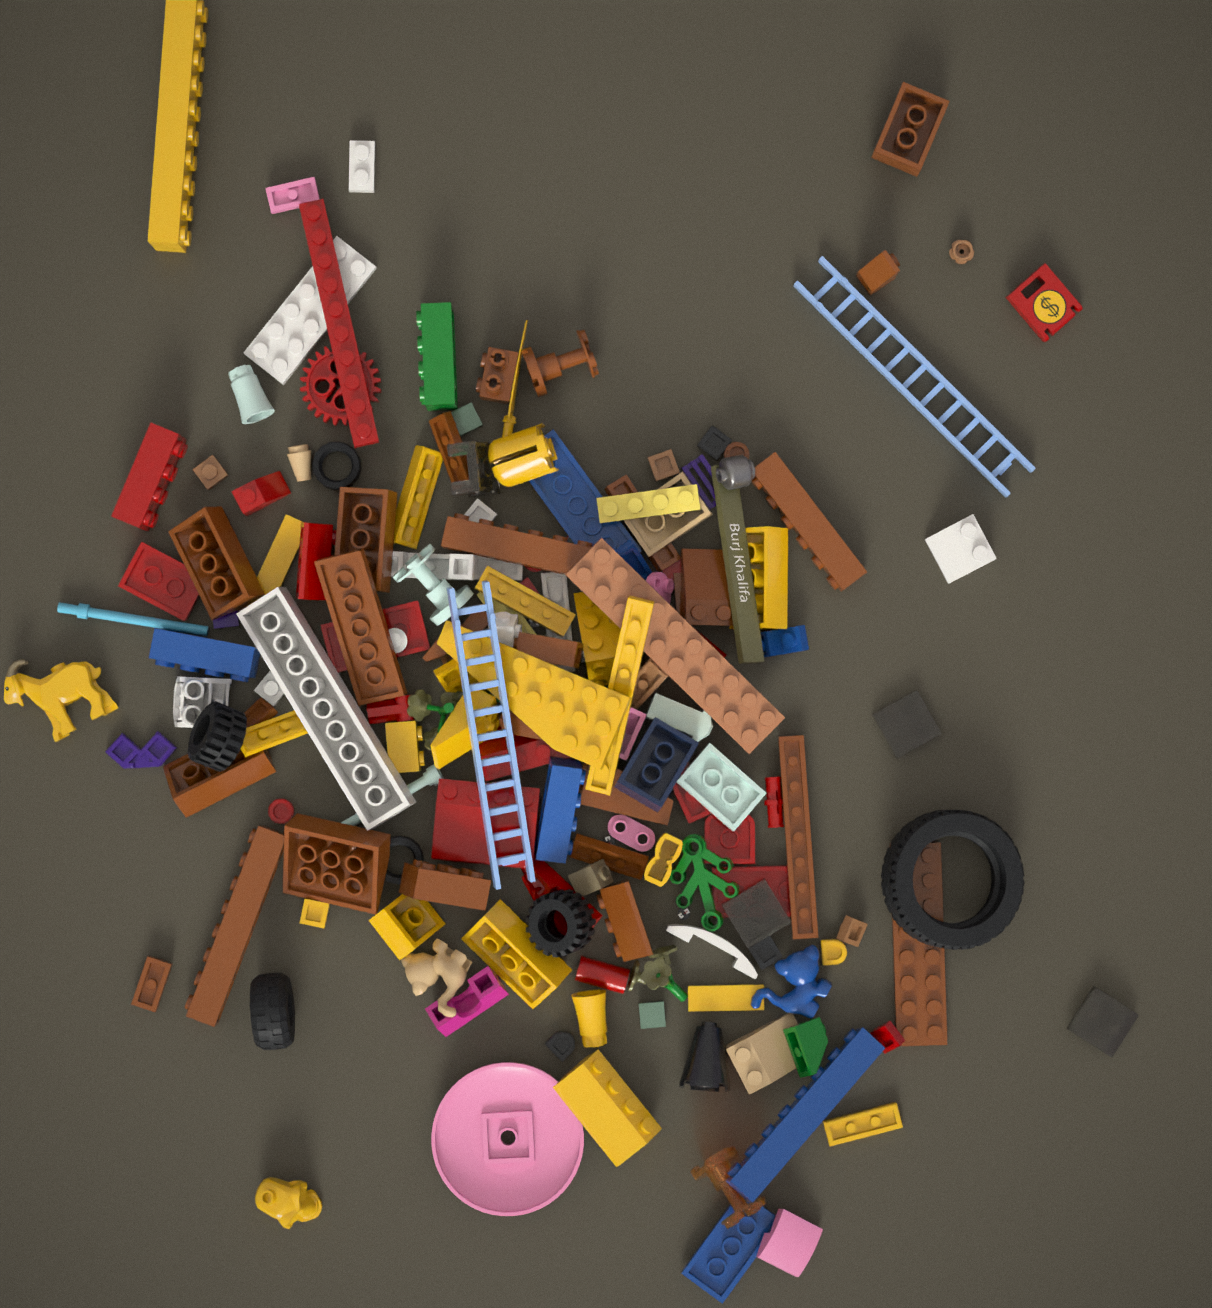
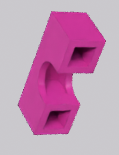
[425,966,509,1037]

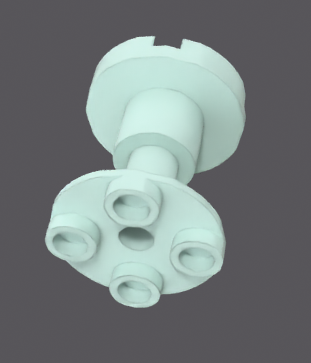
[392,544,473,626]

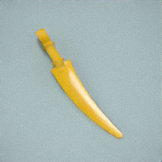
[502,320,528,437]

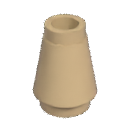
[287,444,312,482]

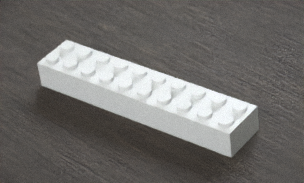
[237,587,416,831]

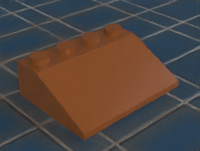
[283,813,391,915]

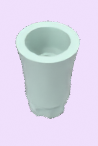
[228,365,275,424]

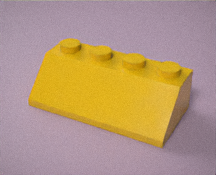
[730,526,788,630]
[461,899,572,1009]
[553,1049,662,1167]

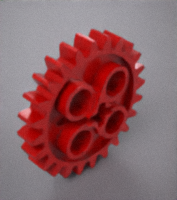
[300,347,382,426]

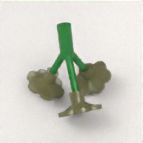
[407,689,463,750]
[627,945,688,1002]

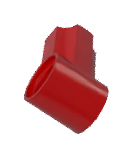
[367,695,414,724]

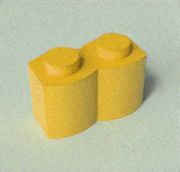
[644,832,683,887]

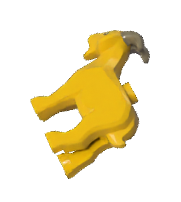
[4,659,119,742]

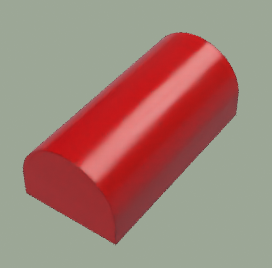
[575,956,630,994]

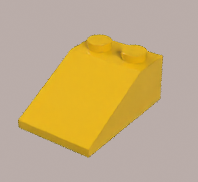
[431,690,500,769]

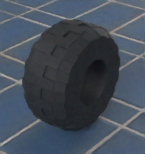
[250,973,295,1050]

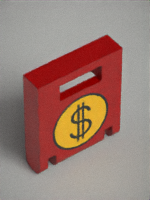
[1005,263,1083,342]

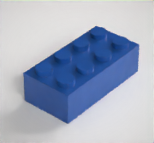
[149,628,260,682]

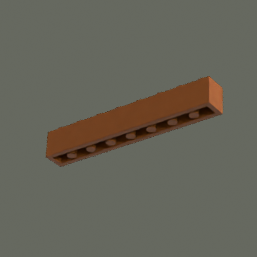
[185,825,284,1027]

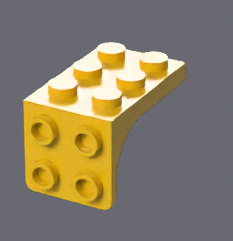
[573,592,621,686]

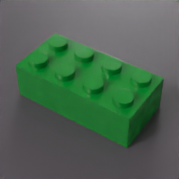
[416,302,458,411]

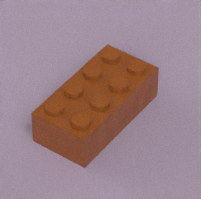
[335,487,397,593]

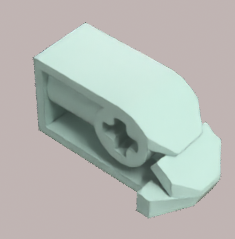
[645,693,713,742]

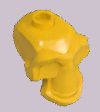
[255,1177,322,1229]

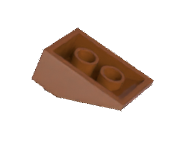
[680,549,733,626]

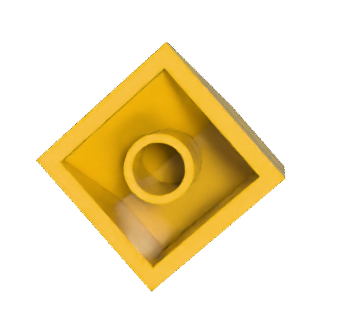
[369,894,445,960]

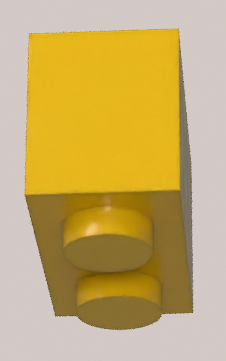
[385,721,425,773]

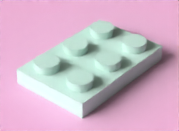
[677,743,766,831]

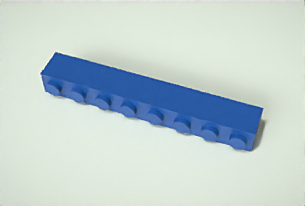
[726,1027,885,1202]

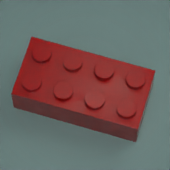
[111,423,188,532]

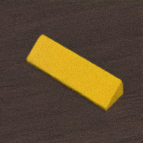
[394,445,443,549]

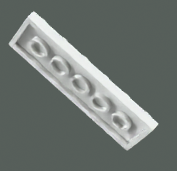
[244,236,377,385]

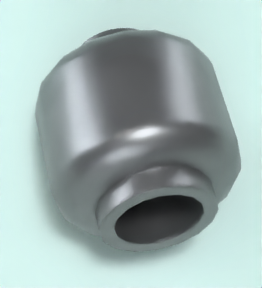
[716,455,755,490]

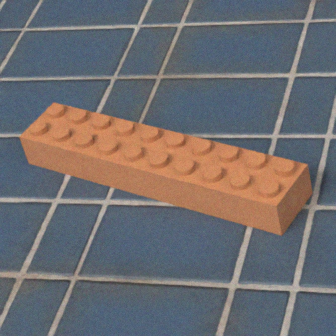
[566,537,785,754]

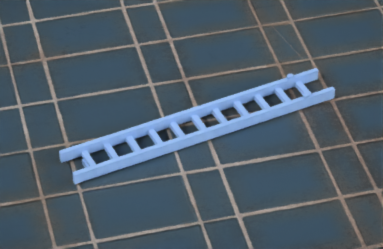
[793,256,1036,498]
[447,580,536,890]

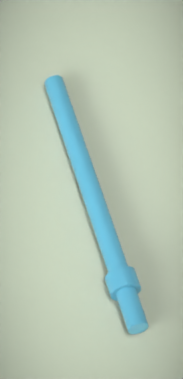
[57,602,209,636]

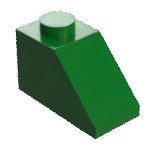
[783,1017,828,1078]

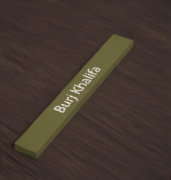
[711,465,764,664]

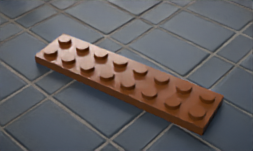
[889,842,947,1046]

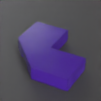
[105,731,177,769]

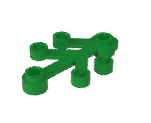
[669,834,740,932]

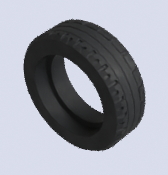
[881,810,1025,950]

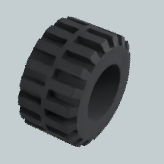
[188,701,247,772]
[525,889,596,957]

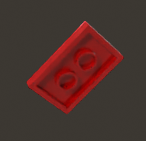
[118,542,200,622]

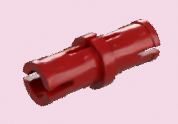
[764,777,784,828]

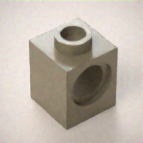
[568,859,614,897]

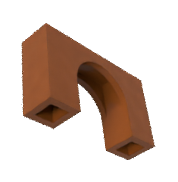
[499,632,584,740]

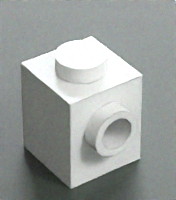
[488,612,522,648]

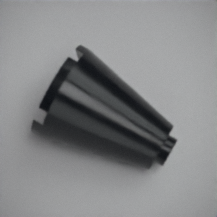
[679,1022,730,1092]

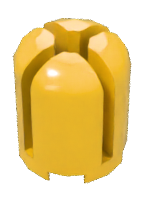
[488,423,559,487]

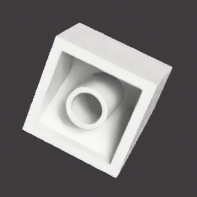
[925,514,997,584]

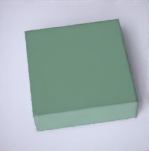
[451,403,483,436]
[639,1001,666,1029]

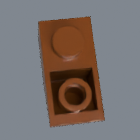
[856,250,900,296]

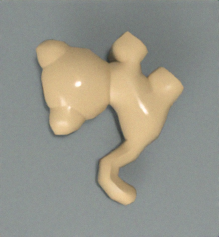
[401,938,473,1017]

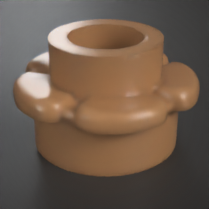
[949,240,974,264]

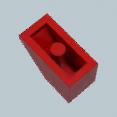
[231,471,291,516]

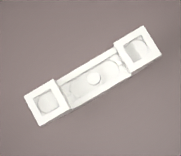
[391,551,475,580]
[666,924,758,979]

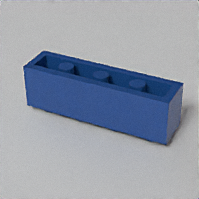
[534,757,586,864]

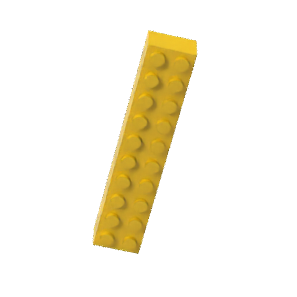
[148,0,208,253]

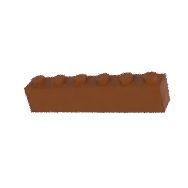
[752,452,867,592]
[441,513,593,575]

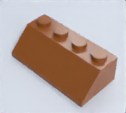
[168,506,265,620]
[163,749,276,818]

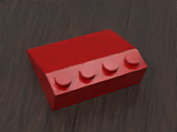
[431,778,540,869]

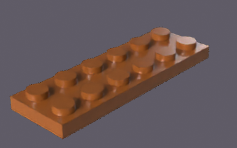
[314,548,407,706]

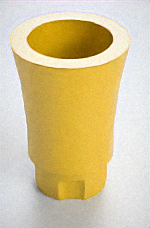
[571,989,607,1048]

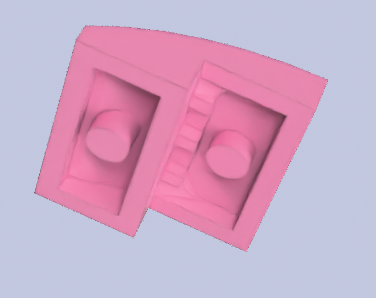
[756,1209,823,1277]

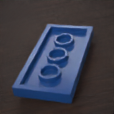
[681,1193,776,1304]

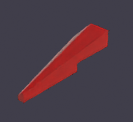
[521,854,603,935]

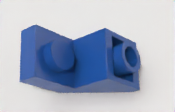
[760,625,809,658]

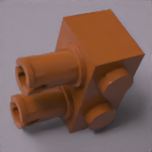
[476,347,519,405]

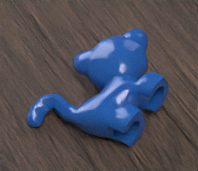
[751,945,832,1019]

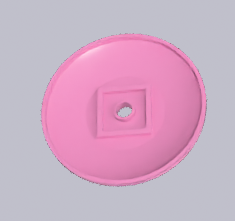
[431,1062,584,1216]

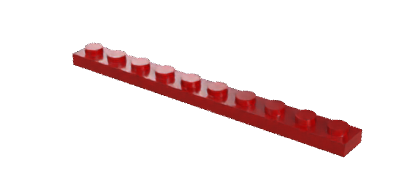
[299,199,379,448]

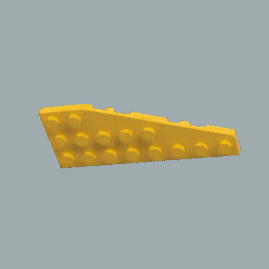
[437,620,632,770]

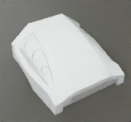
[173,676,232,728]

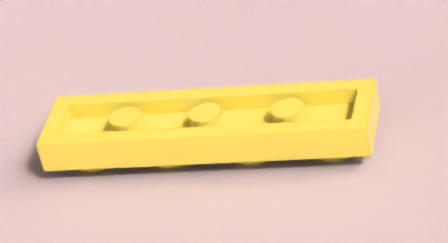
[596,484,701,523]

